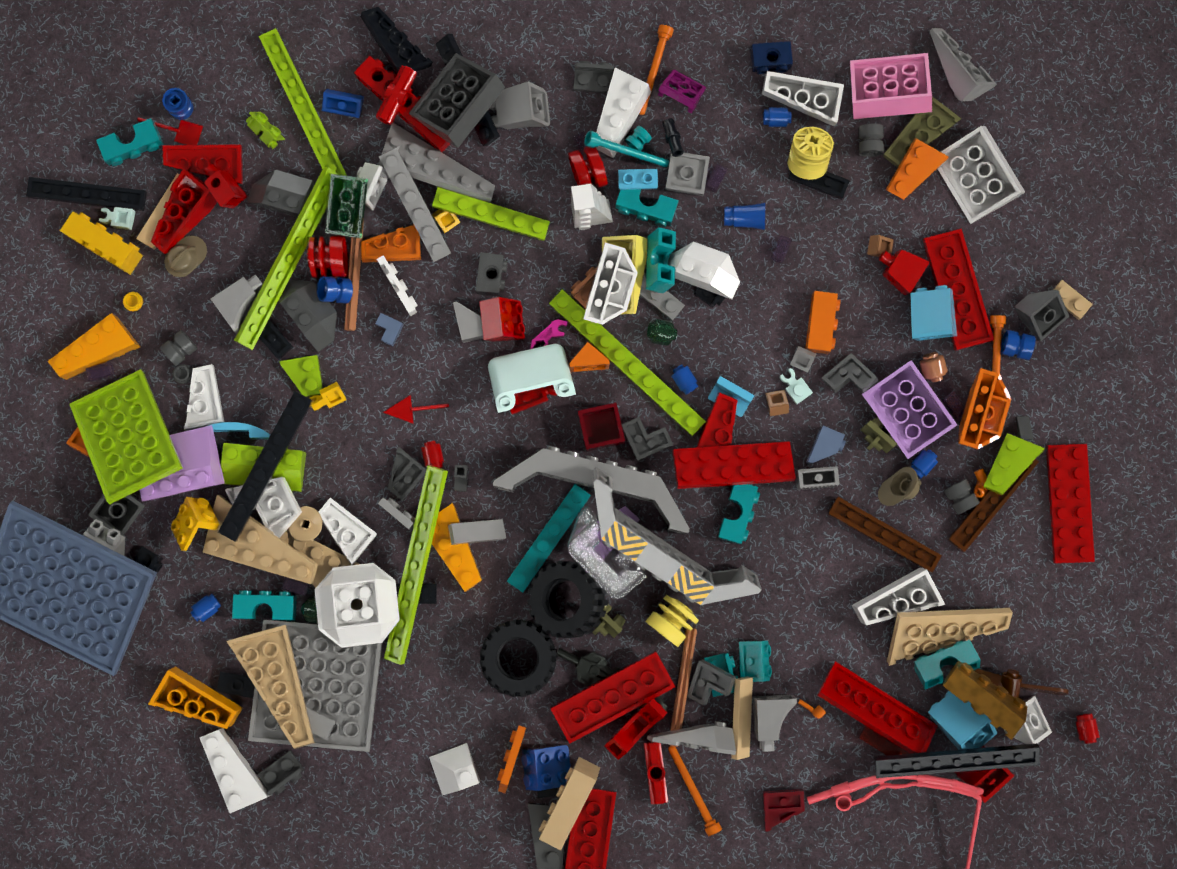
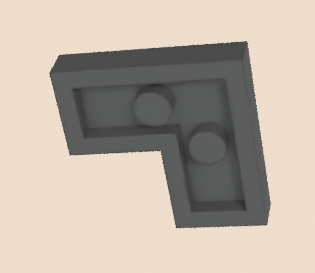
[822,353,878,394]
[622,417,673,461]
[687,659,736,705]

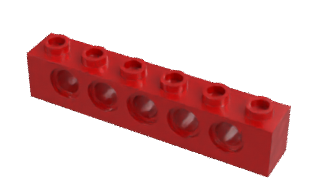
[354,56,450,152]

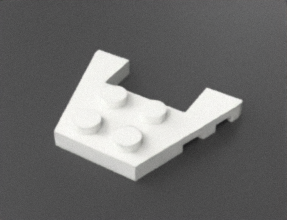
[225,477,302,538]

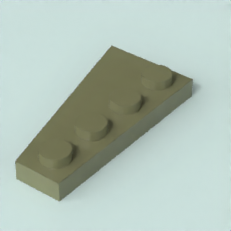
[883,96,961,168]

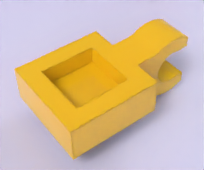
[309,382,347,411]

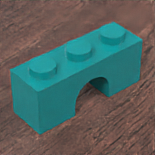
[96,118,163,166]
[615,189,679,227]
[646,227,676,293]
[717,484,760,545]
[232,591,297,620]
[914,639,981,690]

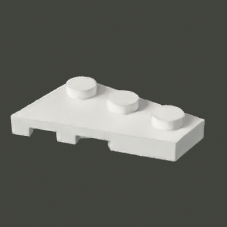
[377,255,418,316]
[184,364,224,430]
[318,498,377,565]

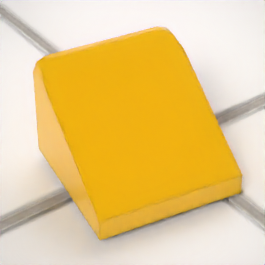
[432,209,460,233]

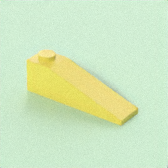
[602,235,648,314]

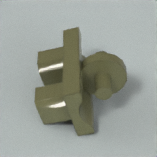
[860,417,897,453]
[592,604,626,638]

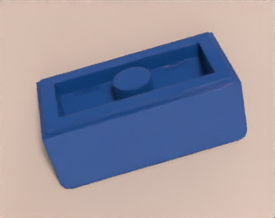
[322,89,364,118]

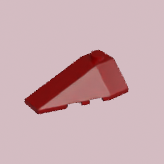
[151,169,217,254]

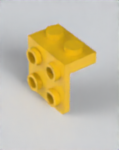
[171,497,220,551]

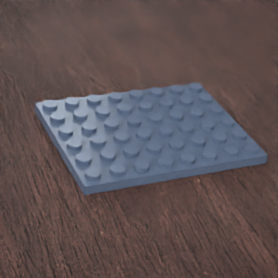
[0,501,157,676]

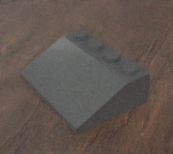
[409,53,505,148]

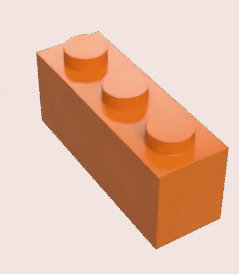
[805,291,840,354]

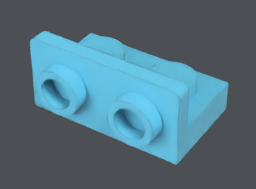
[618,169,658,190]

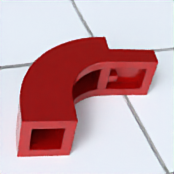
[604,698,667,760]

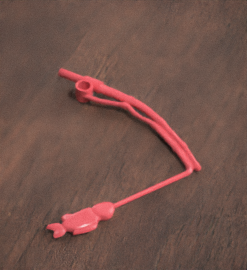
[807,774,984,869]

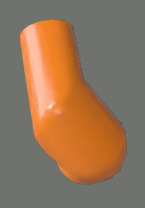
[974,468,988,498]

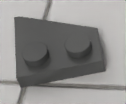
[387,447,426,501]

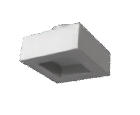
[790,346,816,372]

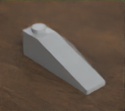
[930,28,997,101]
[647,721,736,755]

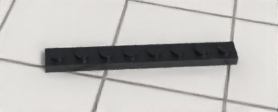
[218,391,313,542]
[874,743,1040,778]

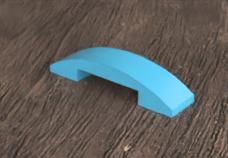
[208,422,271,440]

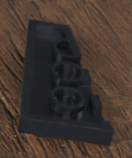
[360,7,433,74]

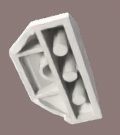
[583,242,638,325]
[668,242,740,299]

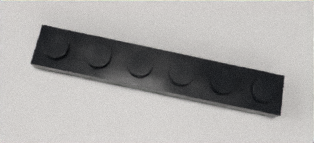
[436,34,500,146]
[26,177,147,211]

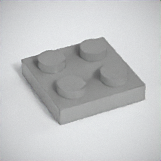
[665,153,710,196]
[378,498,415,531]

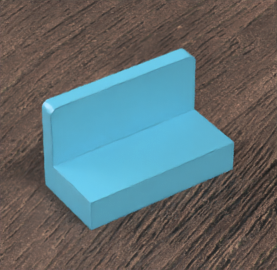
[708,376,755,417]

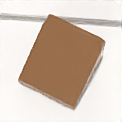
[867,235,893,257]
[765,390,789,416]

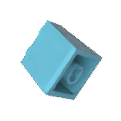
[910,285,957,341]
[928,691,997,750]

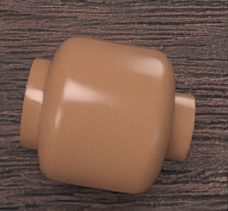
[919,352,948,382]

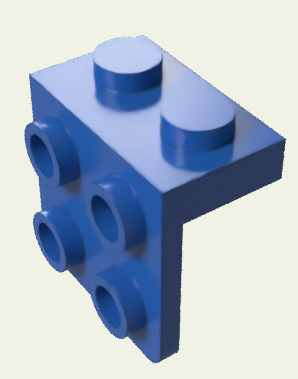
[521,745,570,791]

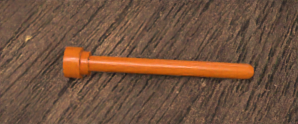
[639,25,674,115]
[990,315,1006,374]
[668,746,722,837]

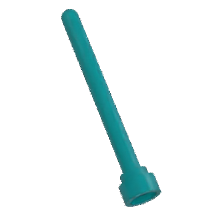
[584,131,670,167]

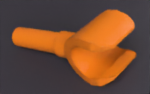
[798,699,826,719]

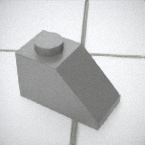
[453,302,483,343]

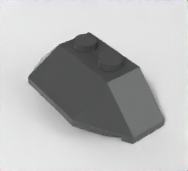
[247,170,326,224]
[278,279,337,353]

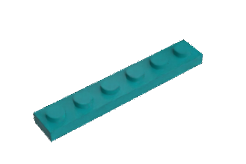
[507,484,591,593]

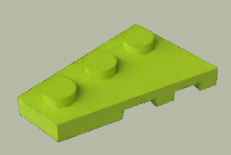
[983,433,1045,495]

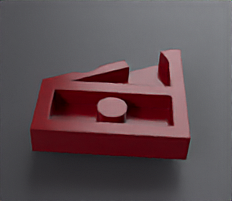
[763,789,805,832]

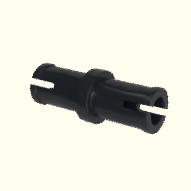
[662,118,684,157]

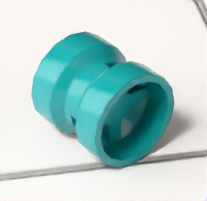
[625,126,652,151]

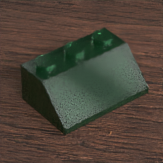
[325,174,368,238]

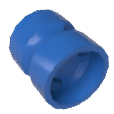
[162,88,193,120]
[317,276,353,304]
[1001,330,1036,360]

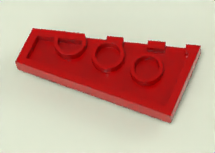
[696,392,738,448]

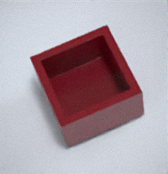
[578,402,625,452]

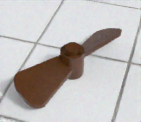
[973,669,1069,698]

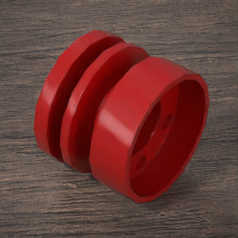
[307,235,348,278]

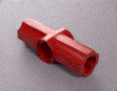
[376,65,417,125]
[643,741,668,804]

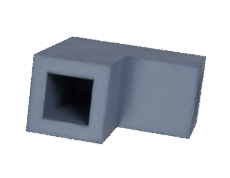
[375,313,404,346]

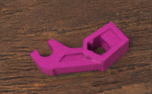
[530,319,568,349]

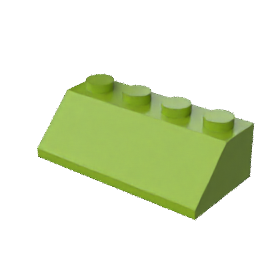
[221,443,306,492]

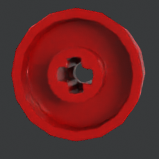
[568,146,608,188]

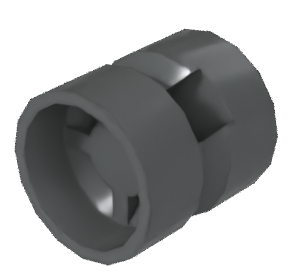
[858,124,884,157]
[160,329,198,366]
[944,479,980,515]

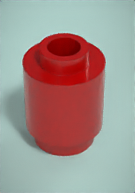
[421,441,444,468]
[1075,713,1100,744]

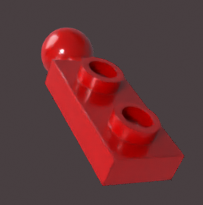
[510,385,557,415]

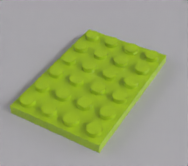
[69,369,183,504]

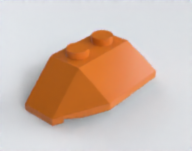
[958,368,1011,449]

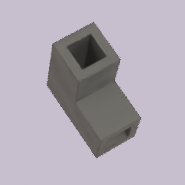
[454,465,469,492]

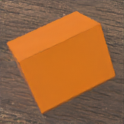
[569,342,610,372]

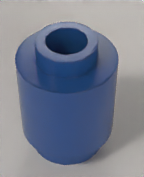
[763,107,791,127]
[671,365,699,395]
[911,449,938,479]
[190,594,222,622]

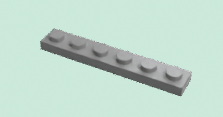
[379,147,451,262]

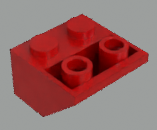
[479,297,525,342]
[954,746,1014,803]

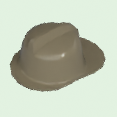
[164,235,207,277]
[878,467,922,506]

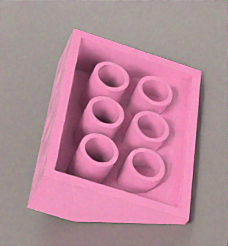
[850,53,932,119]

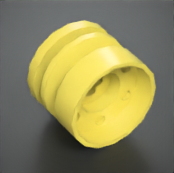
[787,127,834,180]
[645,595,699,647]

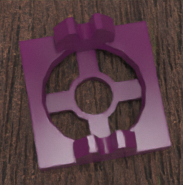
[658,70,706,114]

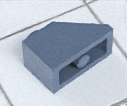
[806,426,846,465]

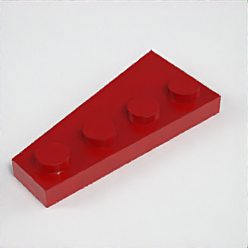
[162,144,243,184]

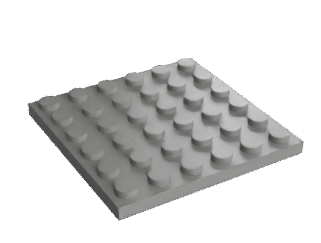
[248,620,382,752]

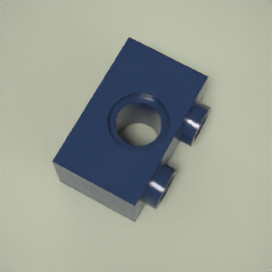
[750,41,793,74]

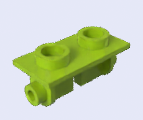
[246,112,285,149]

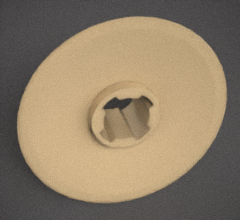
[288,506,322,542]

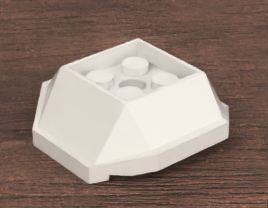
[314,563,400,648]

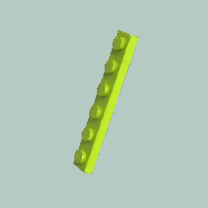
[432,187,550,241]

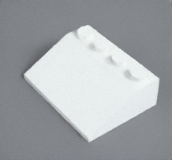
[937,126,1025,224]

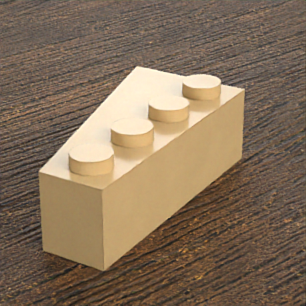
[538,757,600,850]

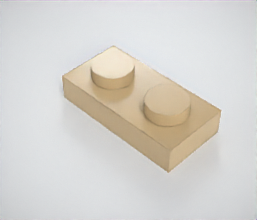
[1053,280,1093,320]

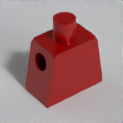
[204,164,248,208]
[879,249,930,295]

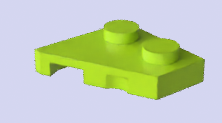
[280,355,323,397]

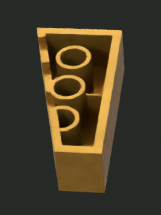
[943,661,1028,740]

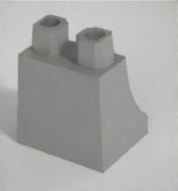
[490,81,550,130]
[211,275,263,335]
[83,519,125,556]
[753,695,797,752]

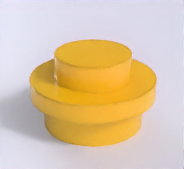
[123,292,143,312]

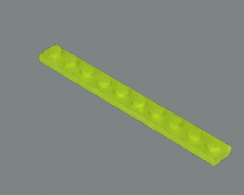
[259,28,359,208]
[234,166,342,350]
[549,289,706,436]
[384,466,448,665]

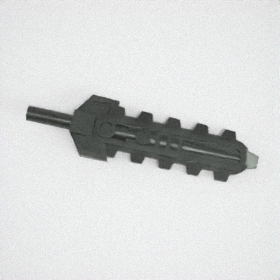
[556,647,668,711]

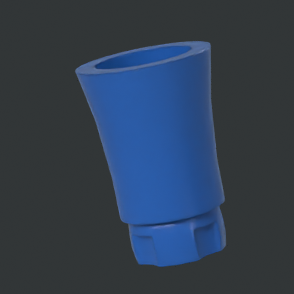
[724,203,765,230]

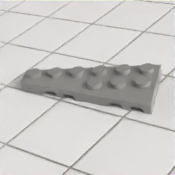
[378,123,495,203]

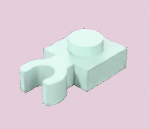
[99,207,136,230]
[780,368,813,405]

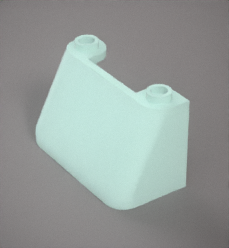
[488,344,576,413]

